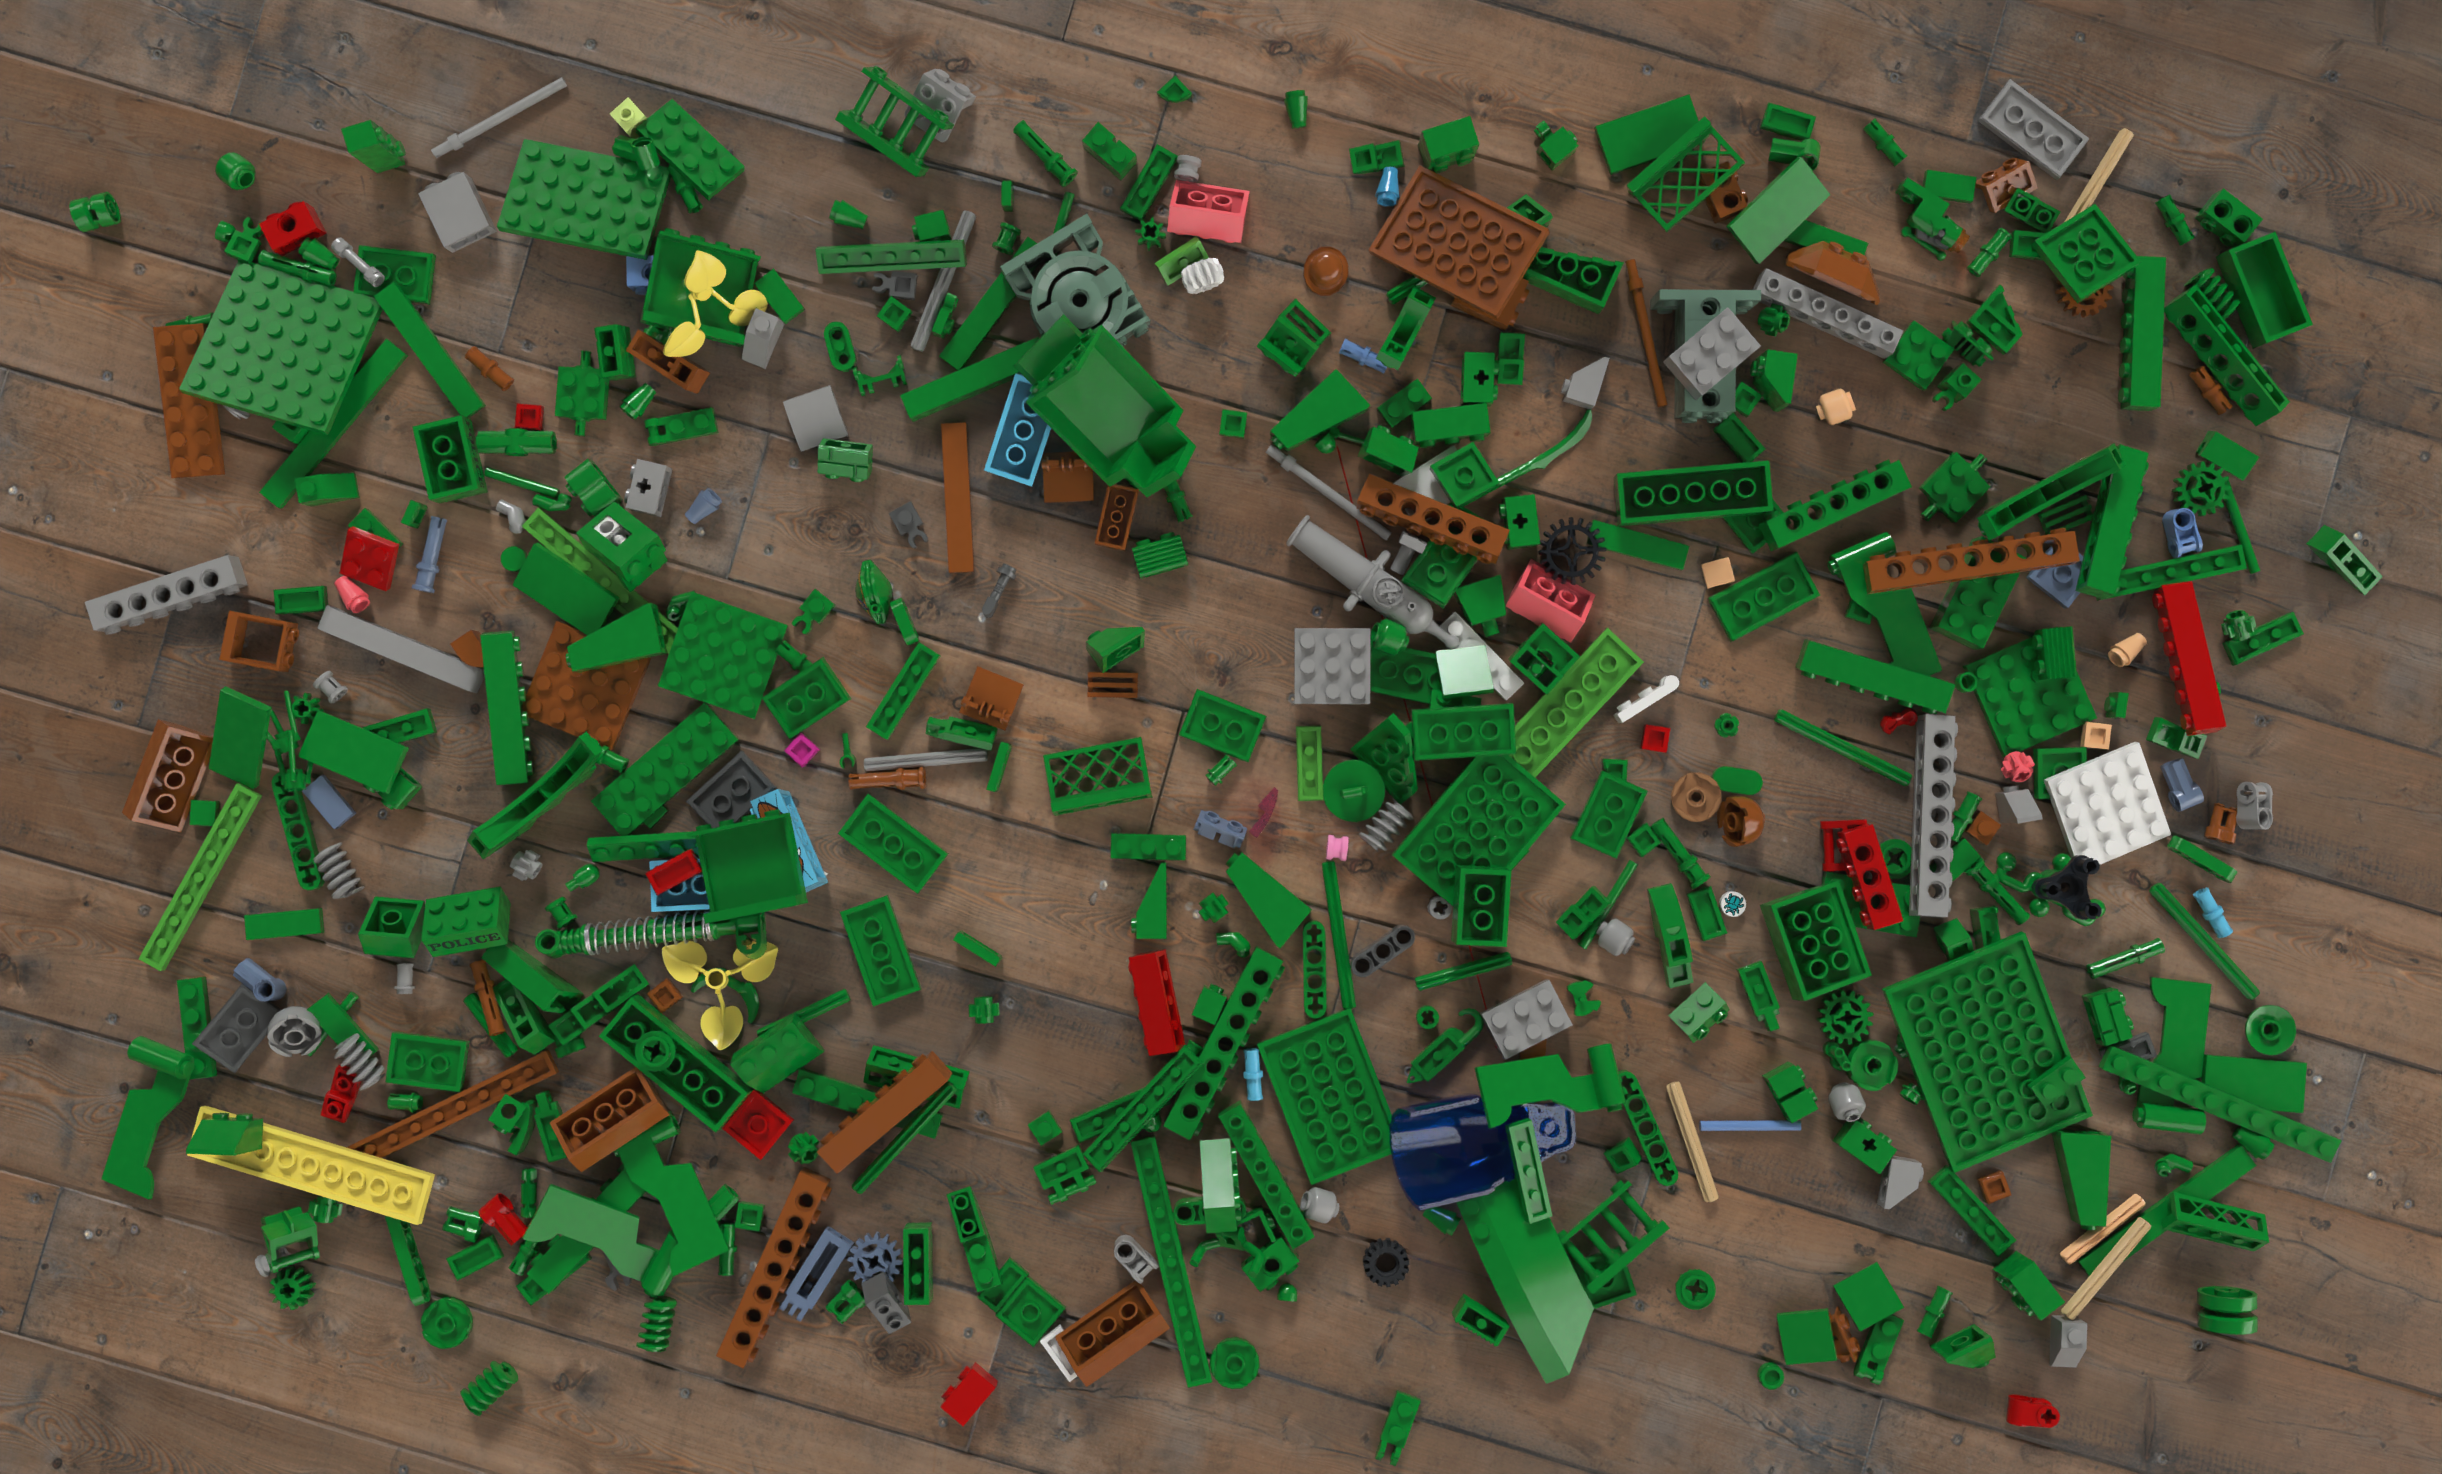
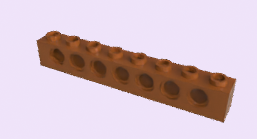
[1863,528,2080,594]
[716,1167,832,1368]

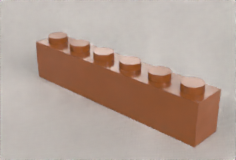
[817,1051,952,1174]

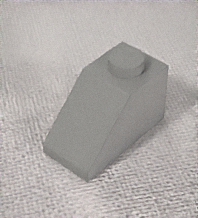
[742,308,784,369]
[1561,357,1610,409]
[1995,785,2043,824]
[1877,1156,1924,1209]
[2049,1315,2087,1368]

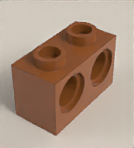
[1696,161,1748,224]

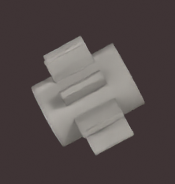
[510,850,543,881]

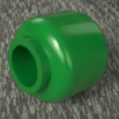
[215,152,256,190]
[1370,619,1409,655]

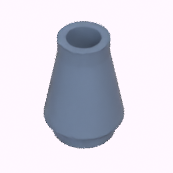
[685,488,722,524]

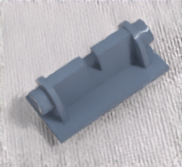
[1193,810,1247,848]

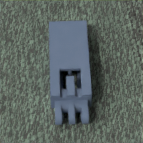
[779,1226,854,1322]

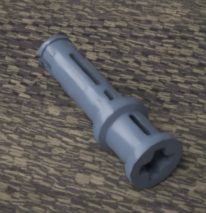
[411,516,447,594]

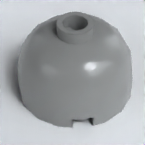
[267,1006,322,1057]

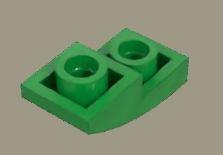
[2004,188,2061,233]
[507,1099,537,1156]

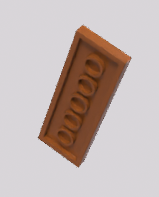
[153,323,225,478]

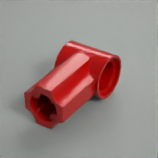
[479,1193,528,1246]

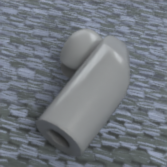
[496,499,526,534]

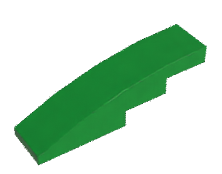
[548,964,649,1047]

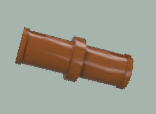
[465,346,514,391]
[2189,366,2233,415]

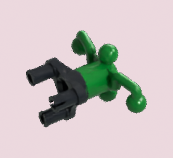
[1996,852,2106,926]

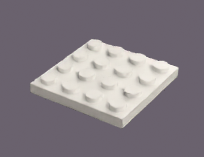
[2044,742,2171,865]

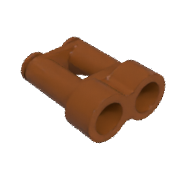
[2204,803,2237,844]

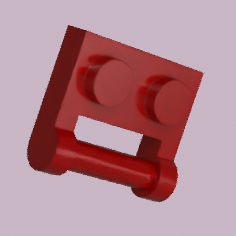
[1820,819,1867,871]

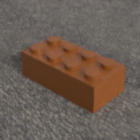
[550,1067,670,1172]

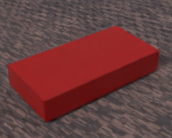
[645,849,702,895]

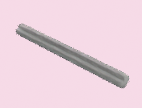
[911,210,976,352]

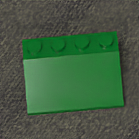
[1760,880,1872,1001]

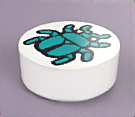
[1719,891,1746,917]

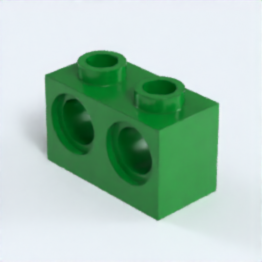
[2195,188,2263,248]

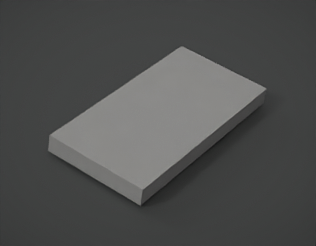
[1978,79,2089,180]

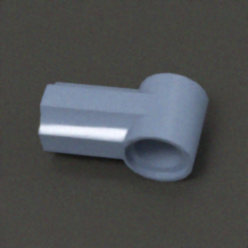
[2160,758,2204,812]
[233,958,287,1002]

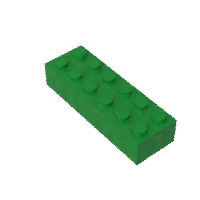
[1613,460,1774,526]
[599,994,754,1133]

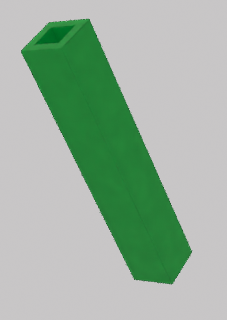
[900,337,1039,422]

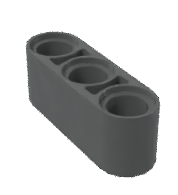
[1350,924,1415,977]

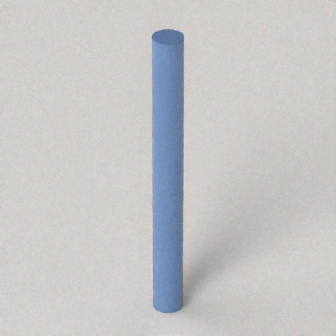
[1699,1120,1801,1131]

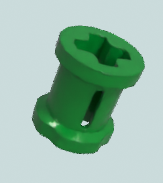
[992,222,1021,255]
[545,897,578,929]

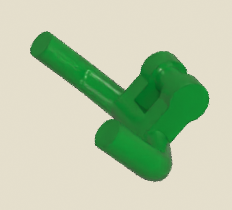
[1189,1226,1265,1278]

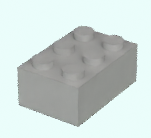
[1663,307,1761,400]
[1480,979,1573,1060]

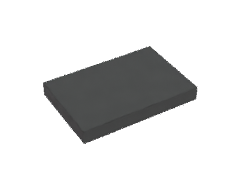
[686,751,777,828]
[192,983,281,1073]

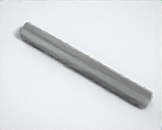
[863,748,988,772]

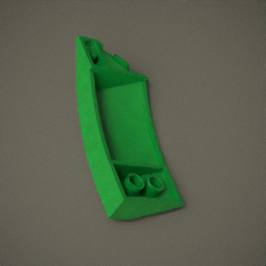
[1455,1174,1595,1384]

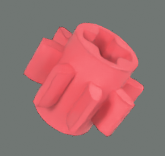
[2001,751,2035,783]

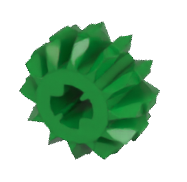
[268,1266,316,1310]

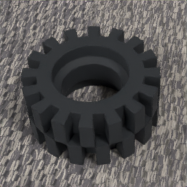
[1363,1238,1409,1287]

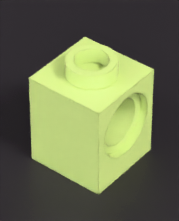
[610,97,647,139]

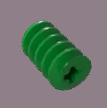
[2183,268,2241,319]
[636,1296,677,1352]
[460,1361,518,1416]

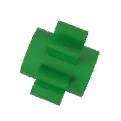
[1135,217,1166,251]
[1758,303,1790,337]
[2221,610,2257,641]
[292,693,324,724]
[1198,892,1229,923]
[968,996,999,1024]
[788,1132,819,1165]
[308,1195,343,1223]

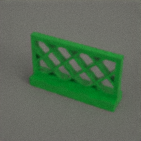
[1627,116,1745,233]
[1043,737,1153,816]

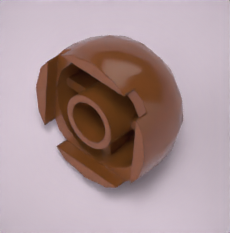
[1717,796,1765,847]

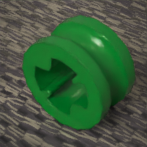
[1416,1005,1439,1029]

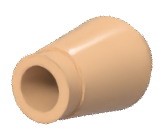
[2108,633,2147,667]

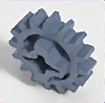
[847,1232,903,1283]

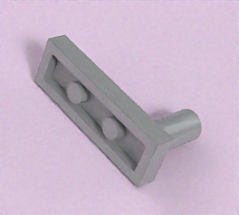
[1390,530,1427,575]

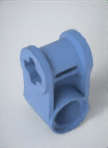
[2162,508,2203,558]

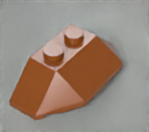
[1786,241,1880,306]

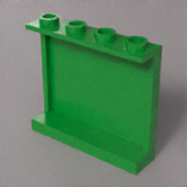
[640,228,761,347]
[687,809,808,924]

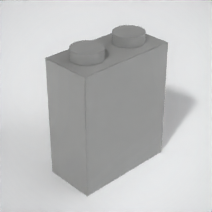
[418,172,497,253]

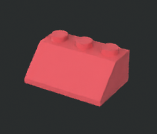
[1167,180,1250,243]
[1505,559,1596,643]

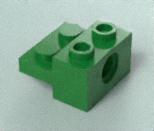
[1508,623,1580,695]

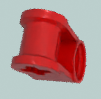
[2006,1394,2060,1428]

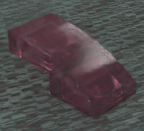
[1249,787,1278,838]

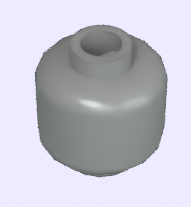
[1596,919,1636,956]
[1828,1082,1866,1122]
[1300,1187,1339,1224]

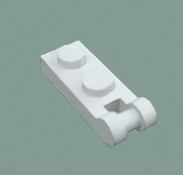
[1613,675,1679,723]

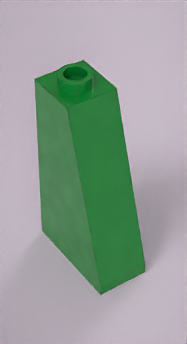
[1270,369,1370,452]
[566,603,667,673]
[1226,852,1312,948]
[481,939,584,1014]
[2052,1129,2111,1230]

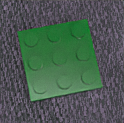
[2032,204,2141,304]

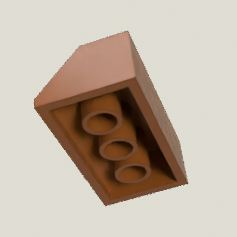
[122,719,213,832]
[1055,1280,1170,1387]

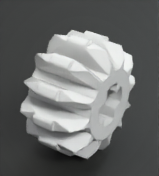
[1181,258,1224,294]

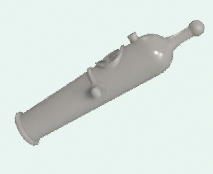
[1286,515,1460,649]

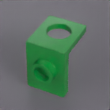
[488,1094,527,1135]
[1236,1205,1276,1243]

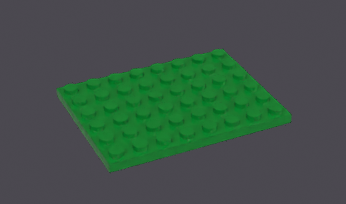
[1882,931,2093,1173]

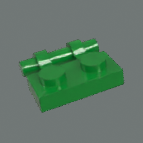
[1033,1144,1097,1205]

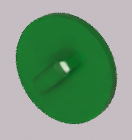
[1323,759,1385,822]

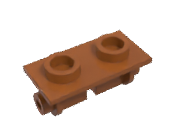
[1829,1306,1860,1363]

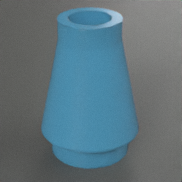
[1375,167,1400,207]

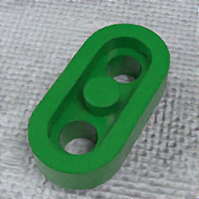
[824,322,857,372]

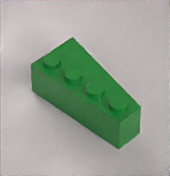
[1523,247,1624,315]

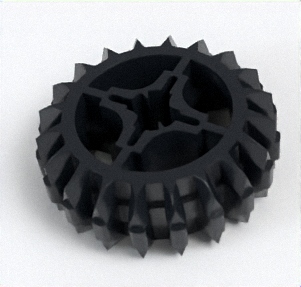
[1538,517,1607,585]

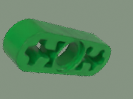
[2167,835,2238,883]

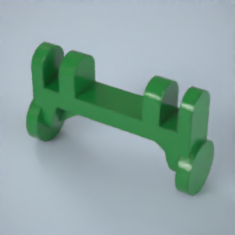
[852,355,908,396]

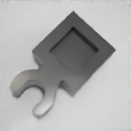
[872,271,918,300]
[889,501,928,549]

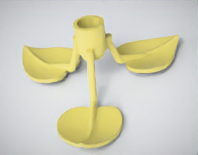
[663,250,768,357]
[662,941,778,1050]

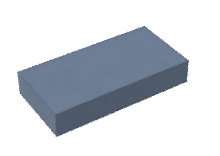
[302,775,356,829]

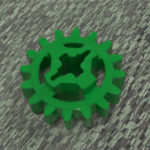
[2172,461,2231,517]
[1817,989,1874,1045]

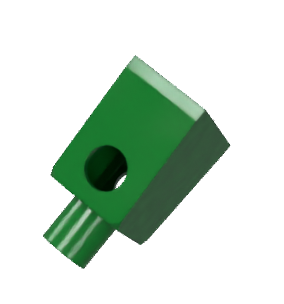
[1453,575,1506,637]

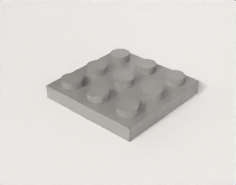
[1294,628,1370,704]

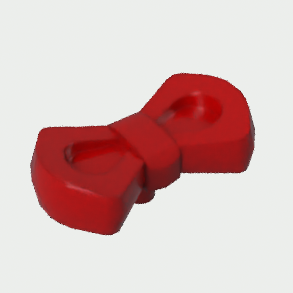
[1880,707,1918,735]

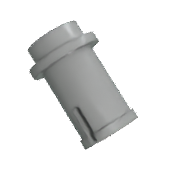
[394,963,415,994]

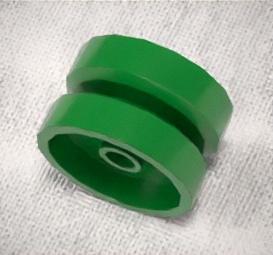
[2197,1286,2258,1335]

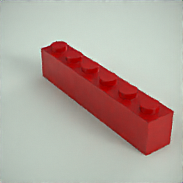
[2152,581,2226,736]

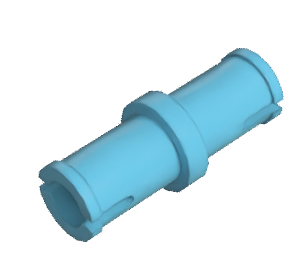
[2193,887,2233,938]
[1243,1048,1263,1101]

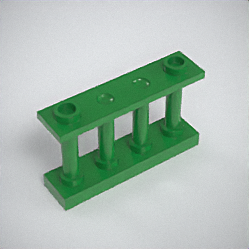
[835,66,954,177]
[1558,1180,1670,1294]

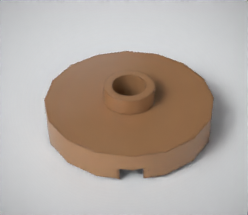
[1671,772,1722,822]

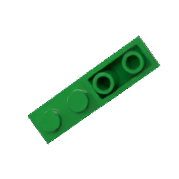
[1647,883,1694,988]
[946,1186,1003,1292]

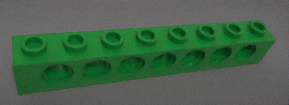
[1163,946,1285,1140]

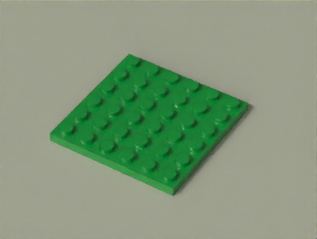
[179,260,383,436]

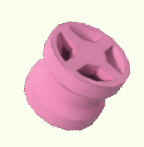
[1326,835,1348,861]

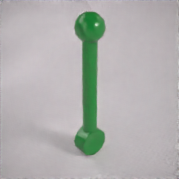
[1901,226,1946,261]
[1330,428,1364,444]

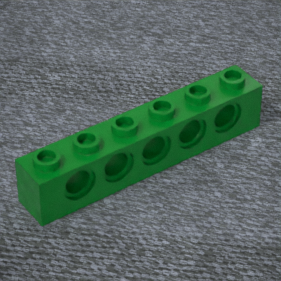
[2164,284,2290,427]
[1758,459,1912,551]
[1219,1100,1315,1249]

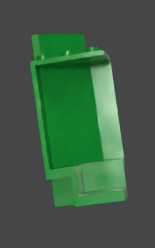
[1014,314,1196,497]

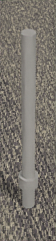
[431,77,567,158]
[1265,445,1392,540]

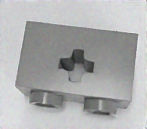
[624,459,673,517]

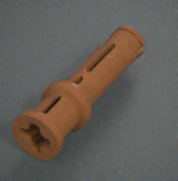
[848,766,926,790]

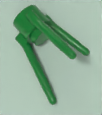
[267,690,301,755]
[274,730,314,791]

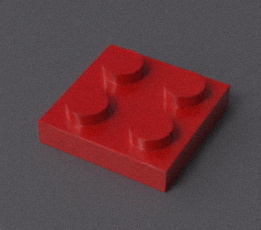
[339,526,399,591]
[722,1089,794,1160]

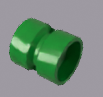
[69,192,121,232]

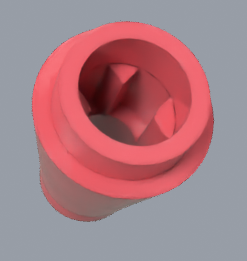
[334,576,370,613]

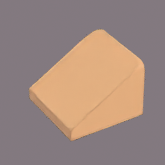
[1701,557,1735,589]

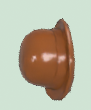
[1303,247,1349,296]

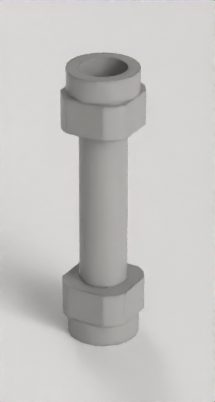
[331,238,385,287]

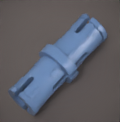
[1339,338,1387,374]

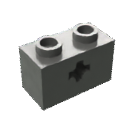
[862,1272,912,1334]

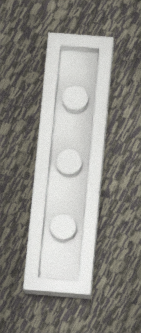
[1439,612,1524,701]

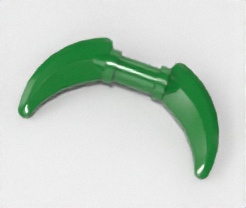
[691,968,759,1023]

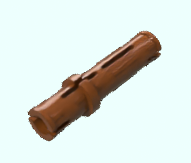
[469,960,506,1036]

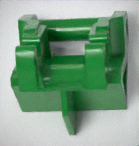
[261,1206,320,1274]

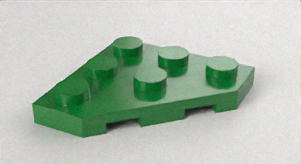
[1350,713,1418,804]

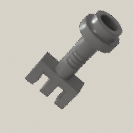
[982,564,1016,618]

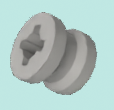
[1174,155,1202,182]

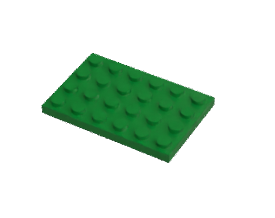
[497,139,671,260]
[1392,755,1566,906]
[1257,1008,1405,1185]

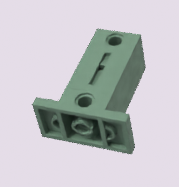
[1650,289,1761,423]

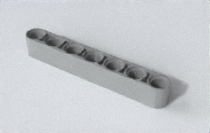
[317,605,485,693]

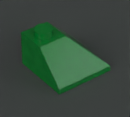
[1086,627,1145,673]
[1929,1324,1996,1368]

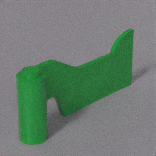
[1827,532,1942,676]
[2132,977,2212,1135]
[101,1036,195,1200]
[1475,1043,1626,1129]
[613,1111,730,1277]
[523,1184,678,1298]

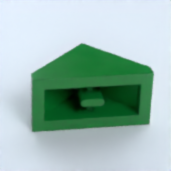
[1507,194,1553,227]

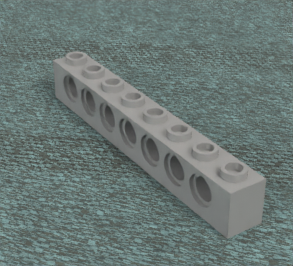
[1909,714,1958,918]

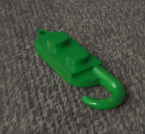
[1406,1008,1484,1084]

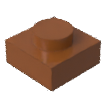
[1964,811,2001,846]

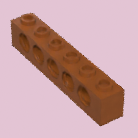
[1356,474,1510,564]

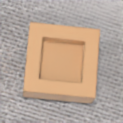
[2080,722,2112,750]

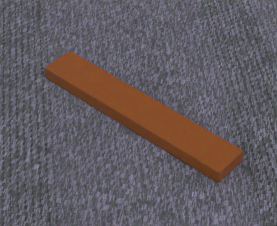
[941,422,974,574]

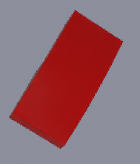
[320,1065,362,1123]

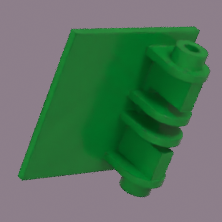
[1941,320,1994,367]

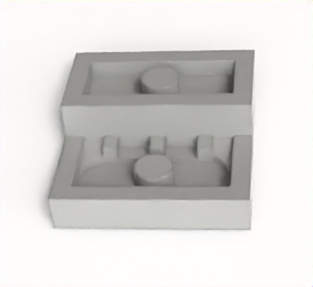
[783,385,848,452]

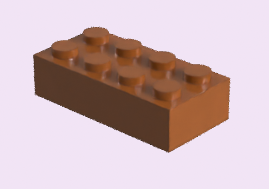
[1095,484,1139,552]

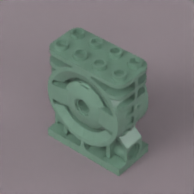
[1000,214,1151,347]

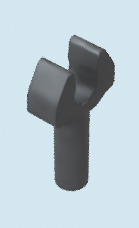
[603,1252,632,1291]

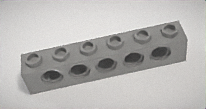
[1752,268,1903,359]
[85,555,248,635]

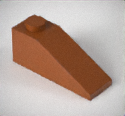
[626,329,710,394]

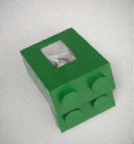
[576,501,668,592]

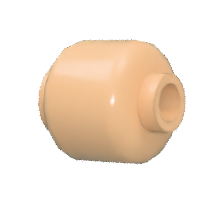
[1816,388,1856,425]

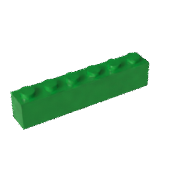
[2118,256,2166,411]
[2075,444,2149,599]
[480,630,534,785]
[1796,639,1956,715]
[527,1164,646,1294]

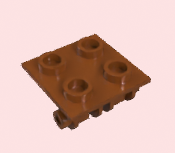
[1041,452,1094,503]
[959,666,1024,731]

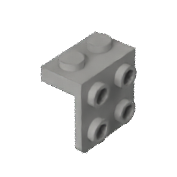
[904,69,976,142]

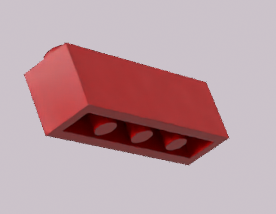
[1128,949,1185,1056]

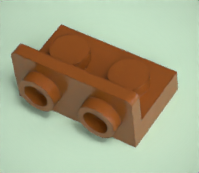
[1975,158,2038,213]

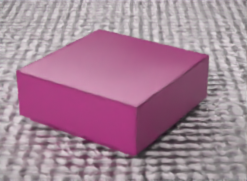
[784,732,821,768]

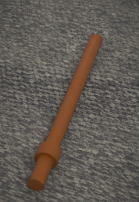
[1625,259,1668,407]

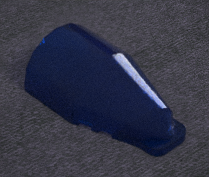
[1390,1093,1576,1211]

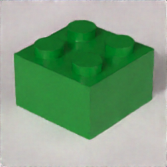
[1418,116,1479,174]
[1993,1251,2065,1321]

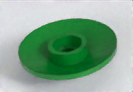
[2245,1005,2296,1055]

